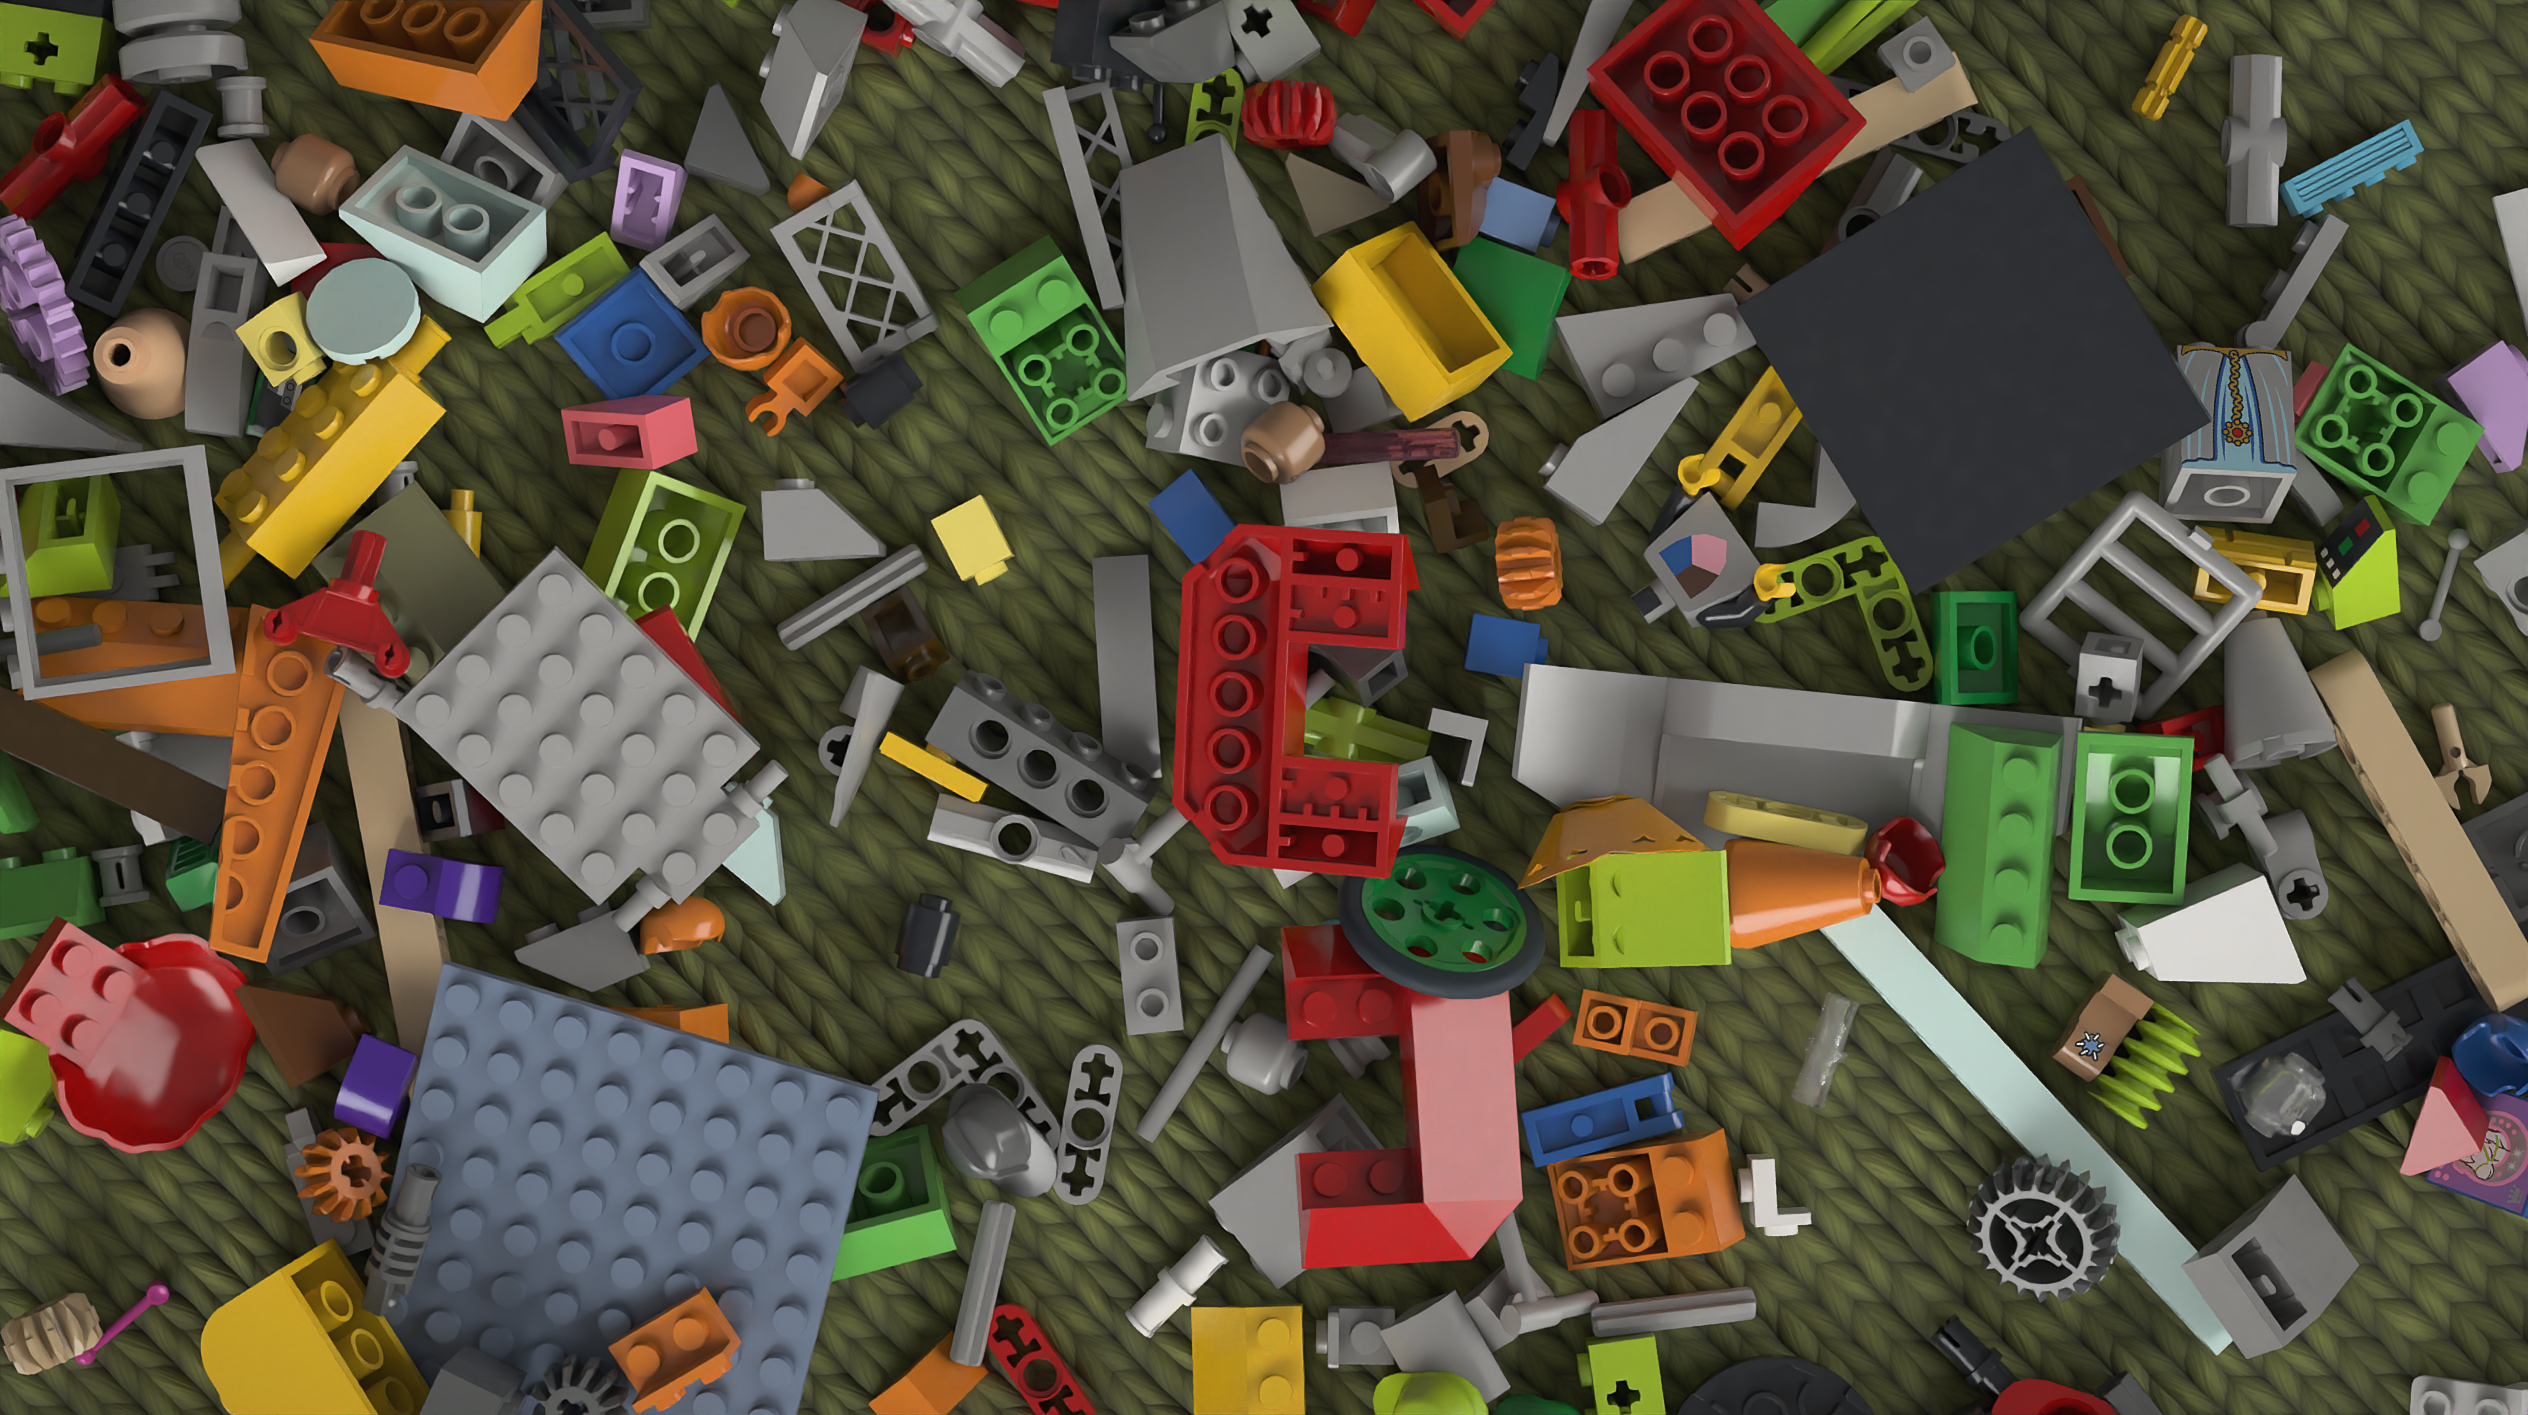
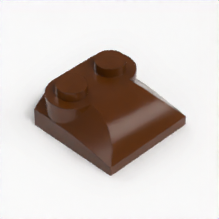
[1416,130,1501,253]

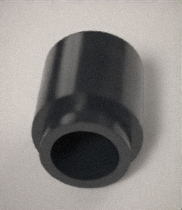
[838,350,924,430]
[894,892,961,978]

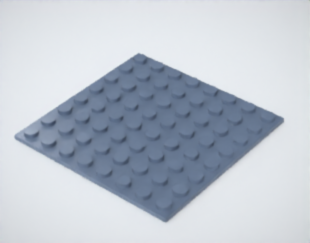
[384,960,881,1415]

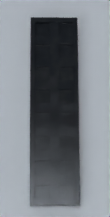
[2209,920,2528,1173]

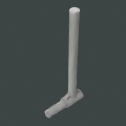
[1097,668,1335,916]
[1496,1211,1599,1336]

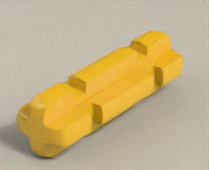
[2132,14,2207,121]

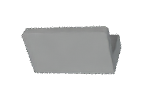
[1424,707,1488,787]

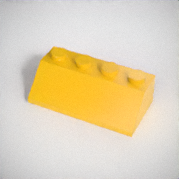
[1191,1303,1306,1415]

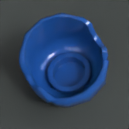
[2451,1013,2528,1097]

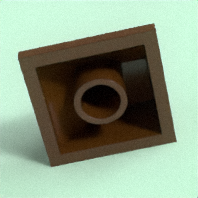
[233,978,370,1089]

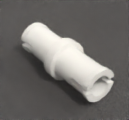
[1125,1234,1229,1338]

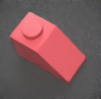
[561,395,698,470]

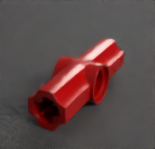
[0,72,147,222]
[1555,109,1631,281]

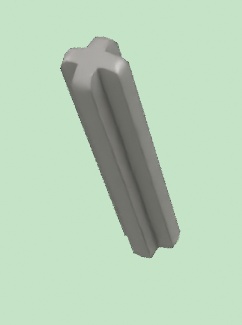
[776,544,929,650]
[950,1200,1016,1366]
[1590,1286,1756,1337]

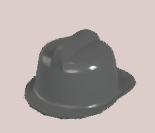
[942,1083,1058,1197]

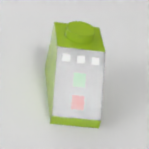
[2310,494,2400,630]

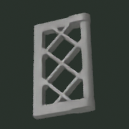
[770,179,941,373]

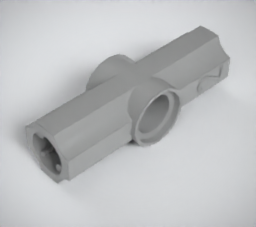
[882,0,1026,88]
[2221,54,2287,228]
[927,792,1100,884]

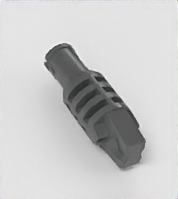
[362,1163,442,1317]

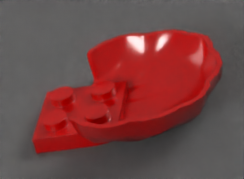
[0,915,257,1154]

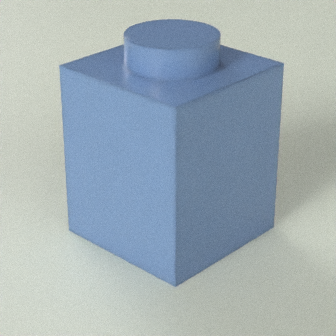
[1477,177,1561,256]

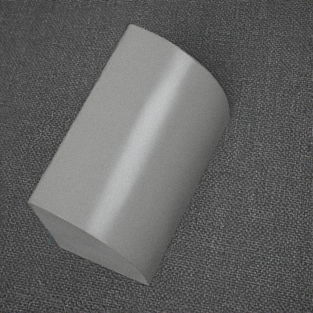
[1379,1290,1511,1404]

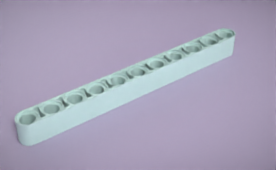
[1819,903,2233,1356]

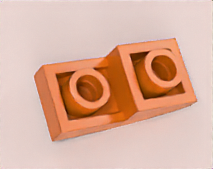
[1573,989,1699,1067]

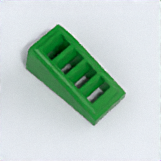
[165,825,222,912]

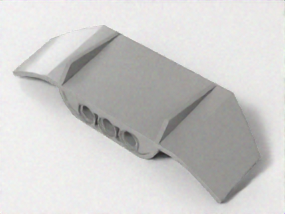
[1512,663,2082,858]

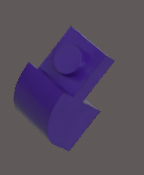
[379,848,507,923]
[334,1034,422,1140]

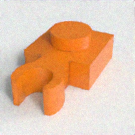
[745,336,844,437]

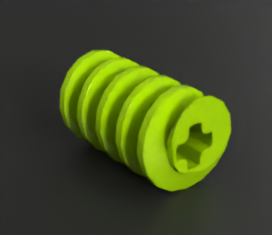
[2087,1001,2202,1129]

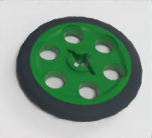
[1337,844,1545,999]

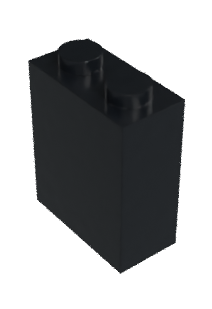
[1050,0,1167,93]

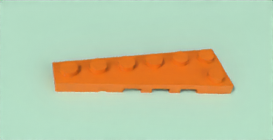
[208,603,357,964]

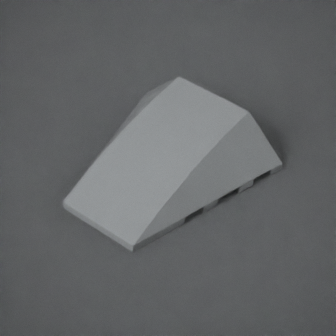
[1119,133,1334,401]

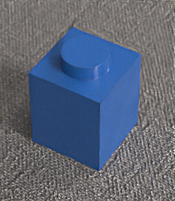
[1462,614,1548,679]

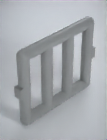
[2019,490,2263,720]

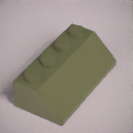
[311,480,506,687]

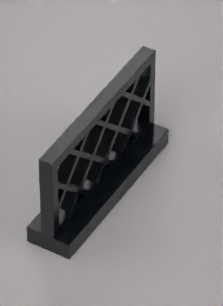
[511,0,643,184]

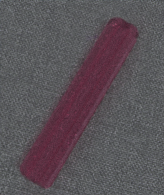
[1314,428,1461,465]

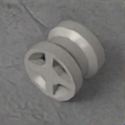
[1324,1036,1391,1080]

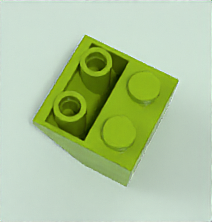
[0,474,121,598]

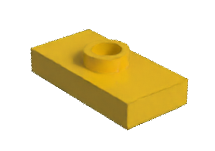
[879,731,991,803]

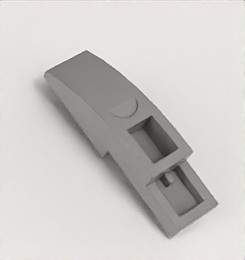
[185,206,270,439]

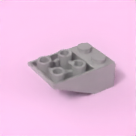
[2181,1173,2359,1359]

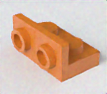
[608,1286,742,1414]

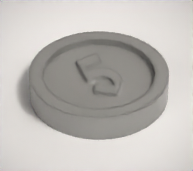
[156,236,211,292]

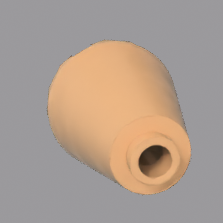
[93,308,191,420]

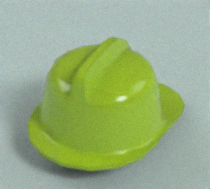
[1373,1371,1489,1415]

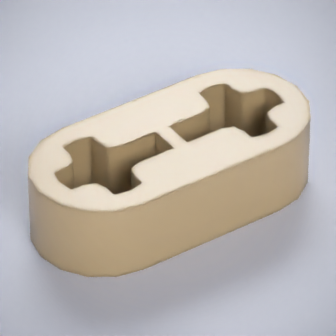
[1389,411,1489,489]

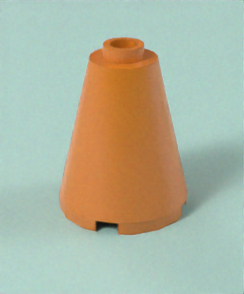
[1723,837,1882,949]

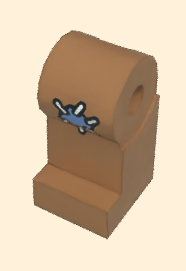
[2050,970,2154,1082]

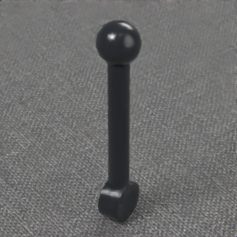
[1147,84,1169,145]

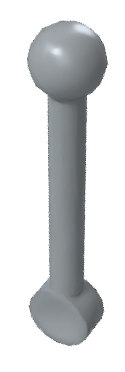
[2417,528,2470,641]

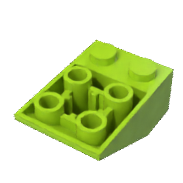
[1556,850,1732,968]

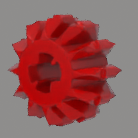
[1241,79,1337,152]

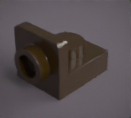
[1413,464,1490,554]
[859,585,950,685]

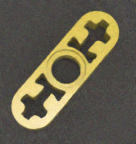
[1702,791,1868,856]

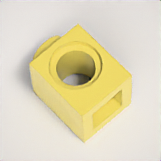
[235,291,327,387]
[931,495,1015,586]

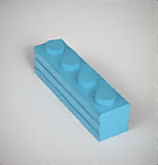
[2278,119,2424,219]

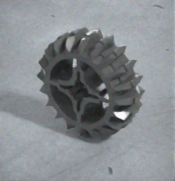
[1966,1153,2121,1303]

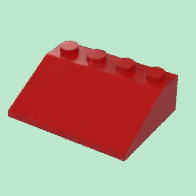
[1586,0,1867,251]

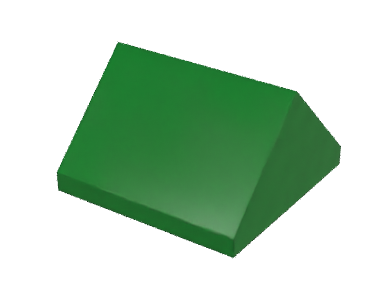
[1929,591,2018,705]

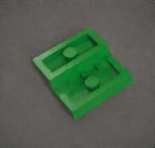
[1452,236,1572,382]

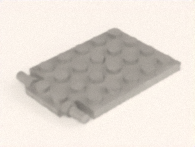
[392,546,789,932]

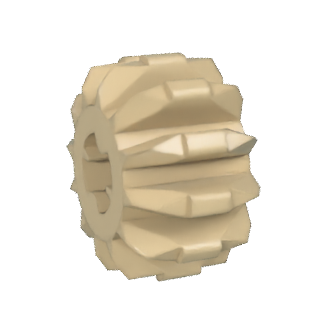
[0,1292,103,1375]

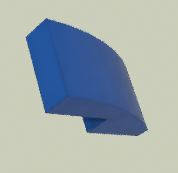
[1148,468,1238,565]

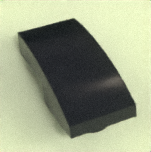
[1502,52,1559,177]

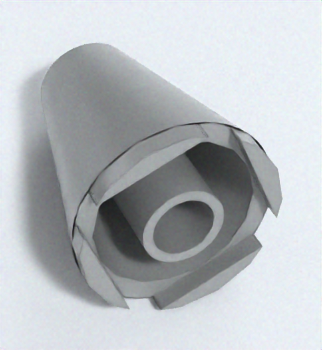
[2224,610,2338,770]

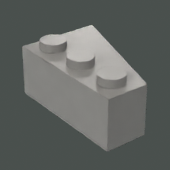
[1552,293,1757,423]

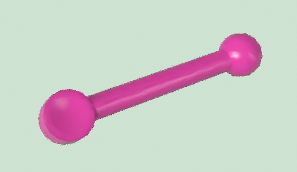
[74,1280,169,1365]

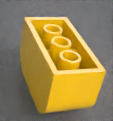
[201,1236,431,1415]

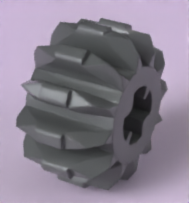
[532,1353,629,1415]

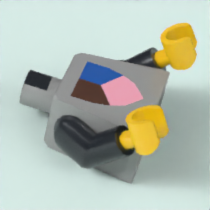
[1630,453,1796,629]

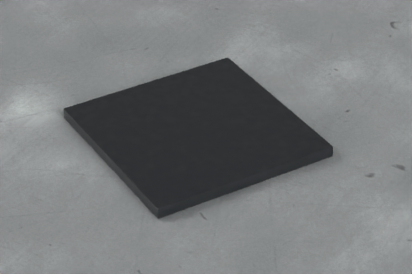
[1736,125,2212,595]

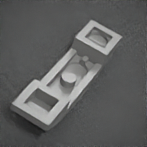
[1092,555,1162,778]

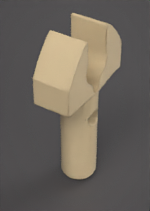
[2431,703,2492,810]

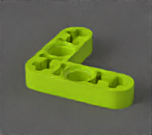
[1753,536,1934,692]

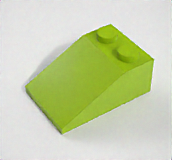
[0,1018,55,1145]

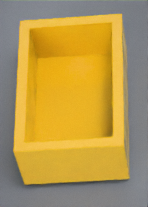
[1310,220,1513,423]

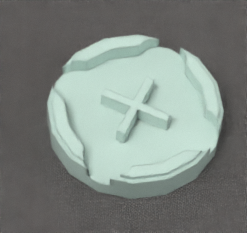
[306,258,421,365]

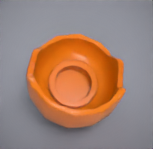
[701,286,792,371]
[640,894,725,955]

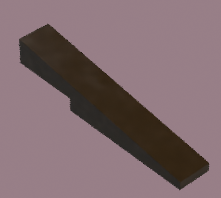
[0,684,226,846]

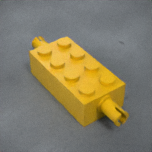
[213,314,452,590]

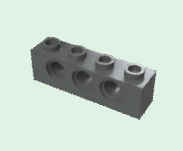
[924,669,1161,847]

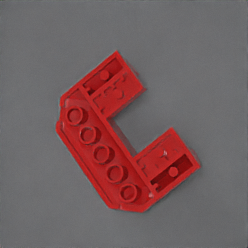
[1172,523,1421,879]
[1281,920,1523,1269]

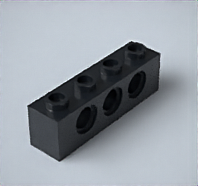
[62,84,214,318]

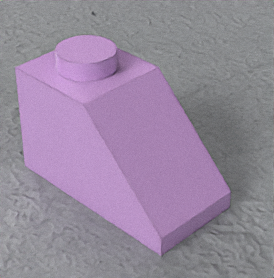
[2433,340,2528,473]

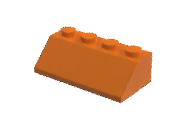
[308,0,543,122]
[18,595,249,737]

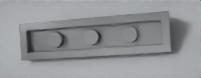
[1042,79,1133,313]

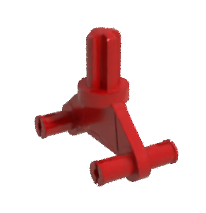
[263,530,411,678]

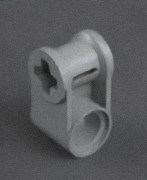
[2245,809,2329,920]

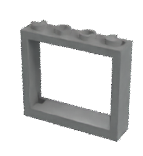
[0,444,236,700]

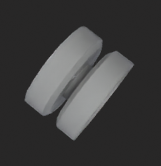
[112,0,248,85]

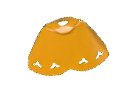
[1517,794,1711,890]

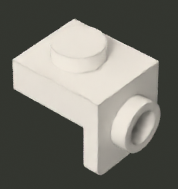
[1737,1153,1811,1236]

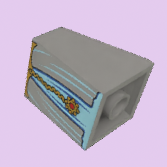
[2159,342,2297,524]

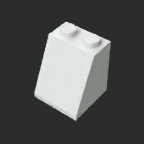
[2115,862,2307,984]

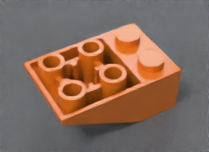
[1547,1128,1746,1271]

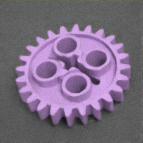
[0,214,90,396]

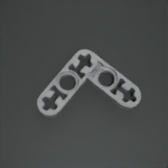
[869,1017,1061,1150]

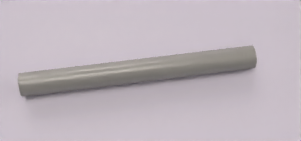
[1135,944,1274,1143]

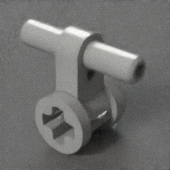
[2192,753,2278,859]

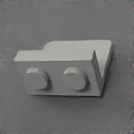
[1145,349,1291,468]

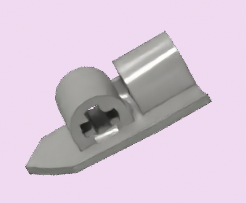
[818,665,905,828]

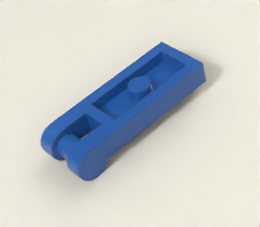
[1520,1071,1685,1168]

